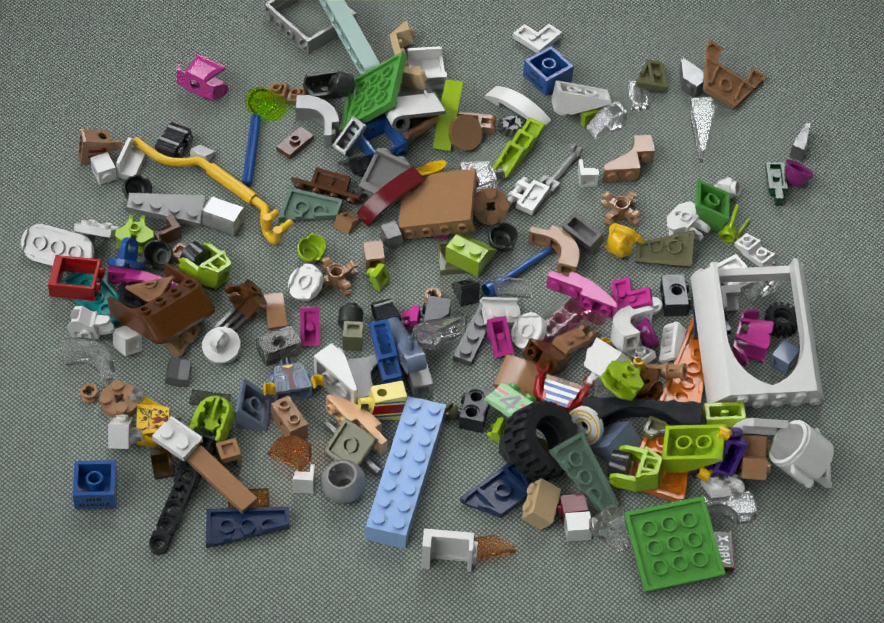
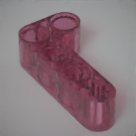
[543,298,607,343]

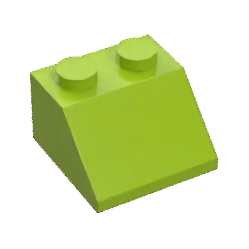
[445,234,497,277]

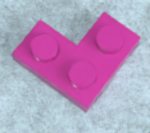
[611,277,653,312]

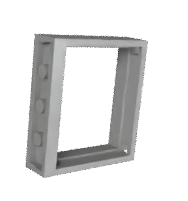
[264,0,356,54]

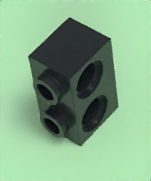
[456,386,492,433]

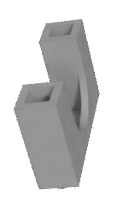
[347,347,433,405]

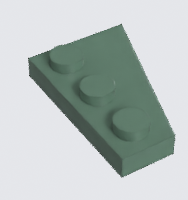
[278,187,343,222]

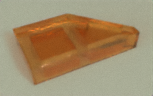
[474,534,515,559]

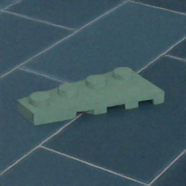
[549,432,619,514]

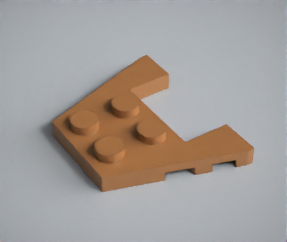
[703,40,766,109]

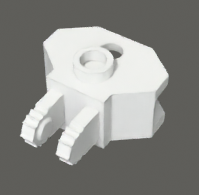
[667,201,711,241]
[67,306,115,346]

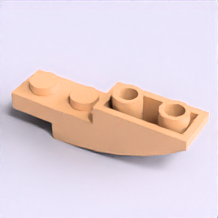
[326,394,387,455]

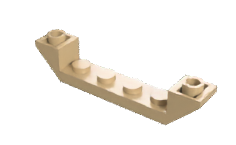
[389,21,428,90]

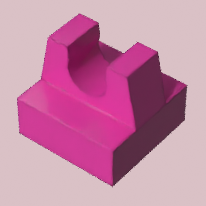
[401,305,423,333]

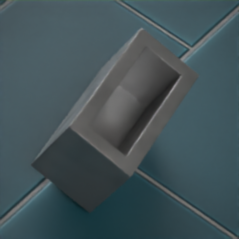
[562,212,604,255]

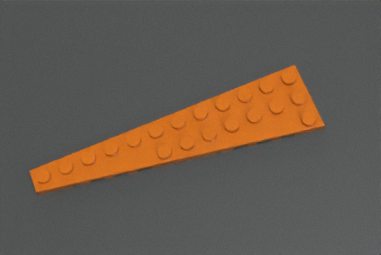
[629,318,704,502]

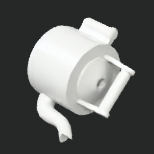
[769,420,834,488]

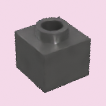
[380,221,403,250]

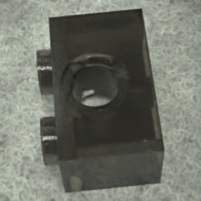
[256,325,302,367]

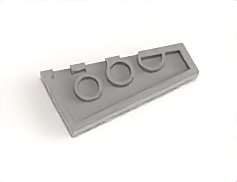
[125,193,205,228]

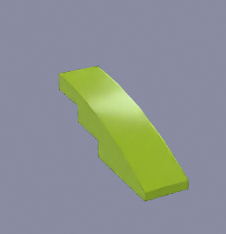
[433,79,464,152]
[491,117,545,179]

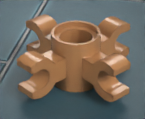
[601,190,641,227]
[320,256,358,297]

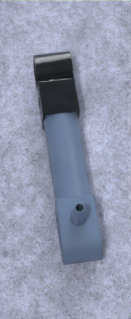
[371,298,427,374]

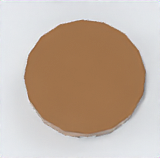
[449,115,482,151]

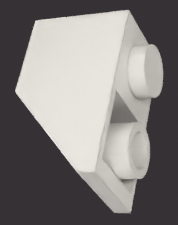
[108,414,133,449]

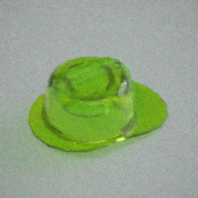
[245,87,287,121]

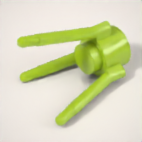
[718,204,751,243]

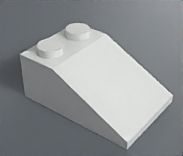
[551,80,611,116]
[314,343,357,404]

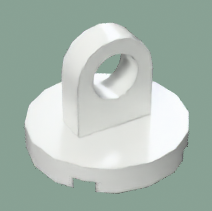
[202,327,241,365]

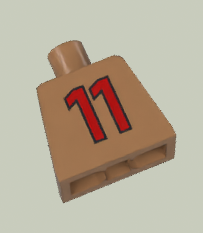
[78,128,121,166]

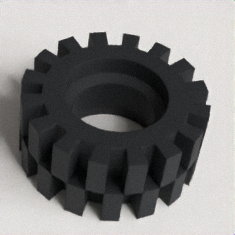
[764,302,798,338]

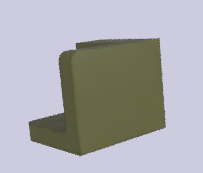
[343,321,364,351]

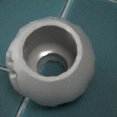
[321,459,366,504]

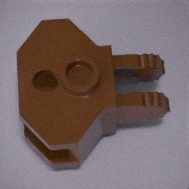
[224,279,267,321]
[634,368,663,400]

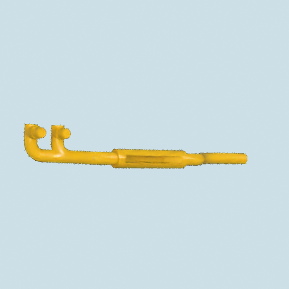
[132,137,294,245]

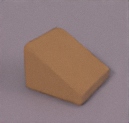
[333,211,361,234]

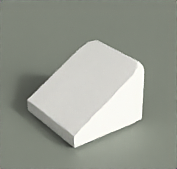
[190,145,216,161]

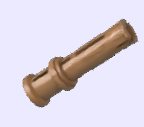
[641,362,687,380]

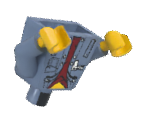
[263,357,325,401]

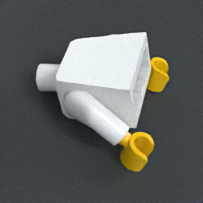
[584,337,646,388]

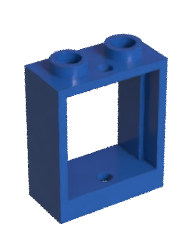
[354,115,408,157]

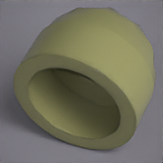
[446,403,459,420]

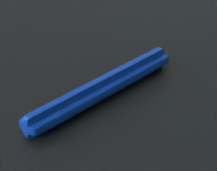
[242,114,261,186]

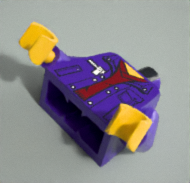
[696,425,747,482]

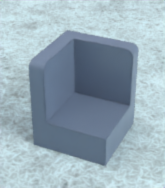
[769,340,800,375]

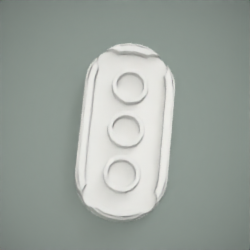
[21,224,95,266]

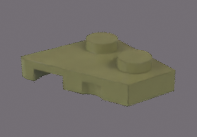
[634,59,668,92]

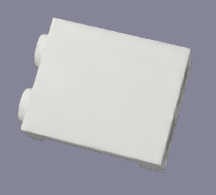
[407,46,447,90]
[421,528,478,572]

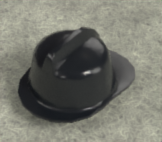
[338,153,375,177]

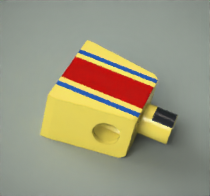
[358,381,407,420]

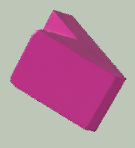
[300,307,320,346]
[487,316,514,358]

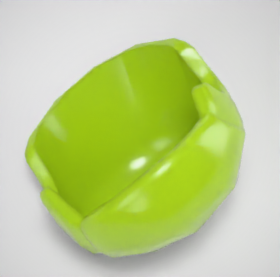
[297,233,327,263]

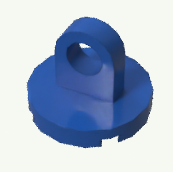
[108,237,146,270]

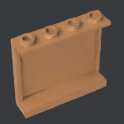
[398,169,480,240]

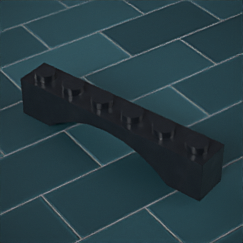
[582,396,703,427]

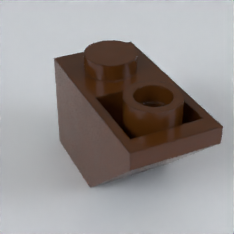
[522,338,571,376]

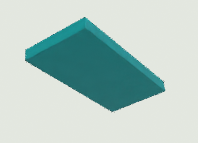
[61,273,121,327]

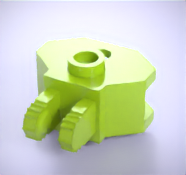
[115,215,155,254]
[600,359,644,401]

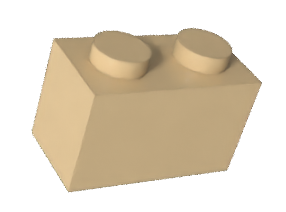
[522,478,561,530]

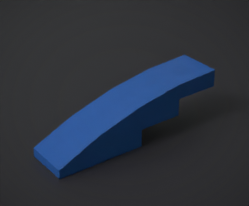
[369,319,402,384]

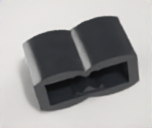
[155,122,193,158]

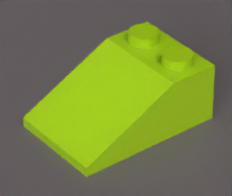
[662,424,726,473]

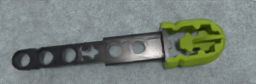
[149,396,235,555]

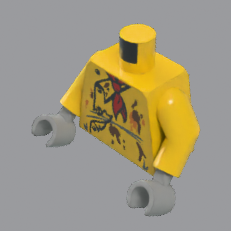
[128,387,182,448]

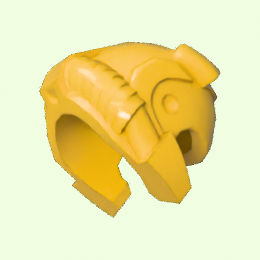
[606,223,646,258]

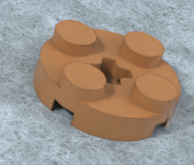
[473,188,510,225]
[100,380,140,418]

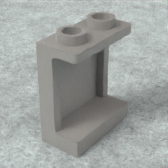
[357,148,410,197]

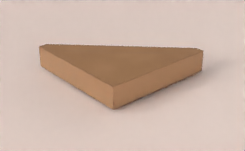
[125,275,175,303]

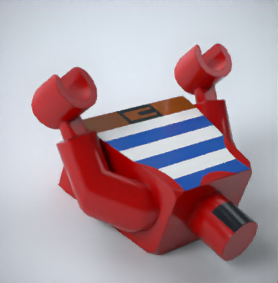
[533,362,595,414]

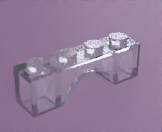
[675,491,757,525]

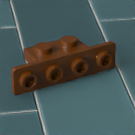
[290,167,363,205]

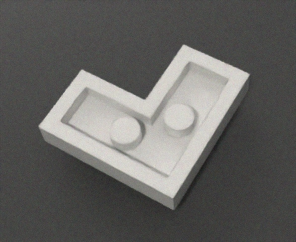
[513,24,562,53]

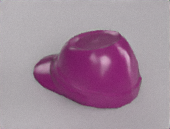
[785,159,814,187]
[636,317,661,347]

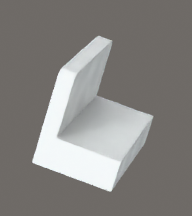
[116,137,147,179]

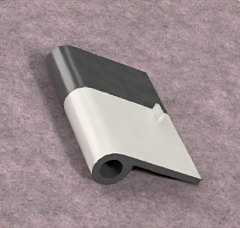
[384,82,446,133]

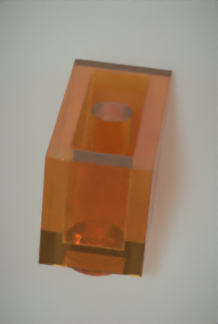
[267,435,312,471]

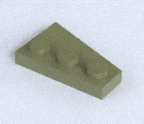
[635,230,695,268]

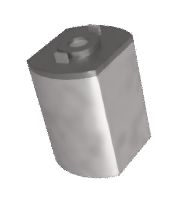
[201,197,245,236]

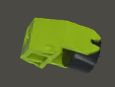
[178,241,231,289]
[607,445,663,492]

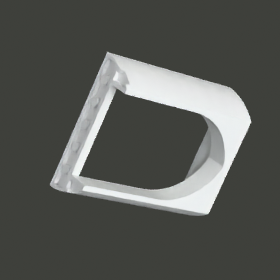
[691,258,824,408]

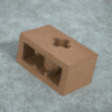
[271,396,308,446]

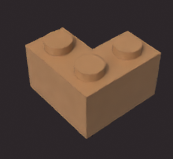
[737,433,771,480]

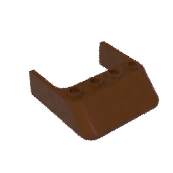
[107,263,215,344]

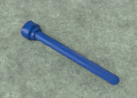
[481,246,553,297]

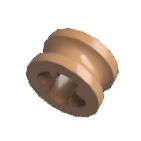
[424,287,442,303]
[80,383,98,403]

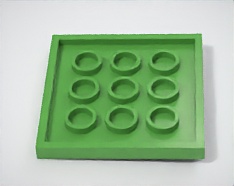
[339,51,407,132]
[623,496,725,593]

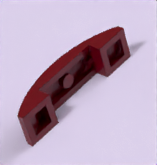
[356,166,425,227]

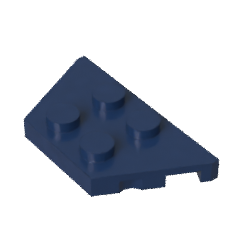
[460,462,529,518]

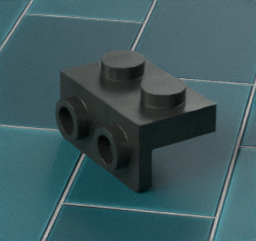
[303,69,343,100]

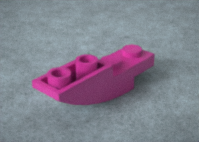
[546,270,617,319]

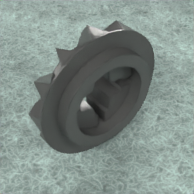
[497,114,525,137]

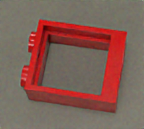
[48,255,105,301]

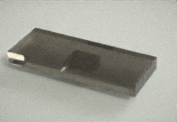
[189,389,231,405]

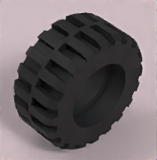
[503,400,578,481]

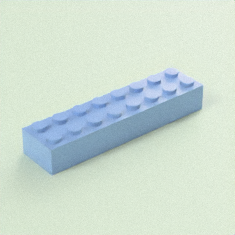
[366,396,446,549]

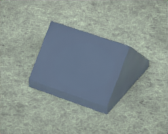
[235,379,273,431]
[590,422,642,463]

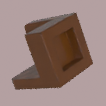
[154,214,182,244]

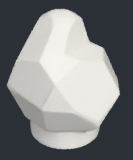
[714,177,741,199]

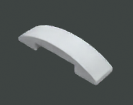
[485,86,551,128]

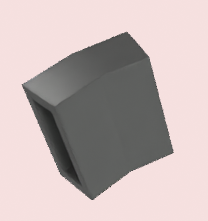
[164,357,192,387]

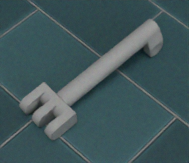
[539,143,583,194]

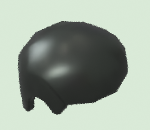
[122,175,153,200]
[488,222,518,252]
[143,240,174,270]

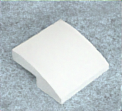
[733,418,788,435]

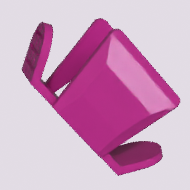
[176,54,229,100]
[732,309,774,366]

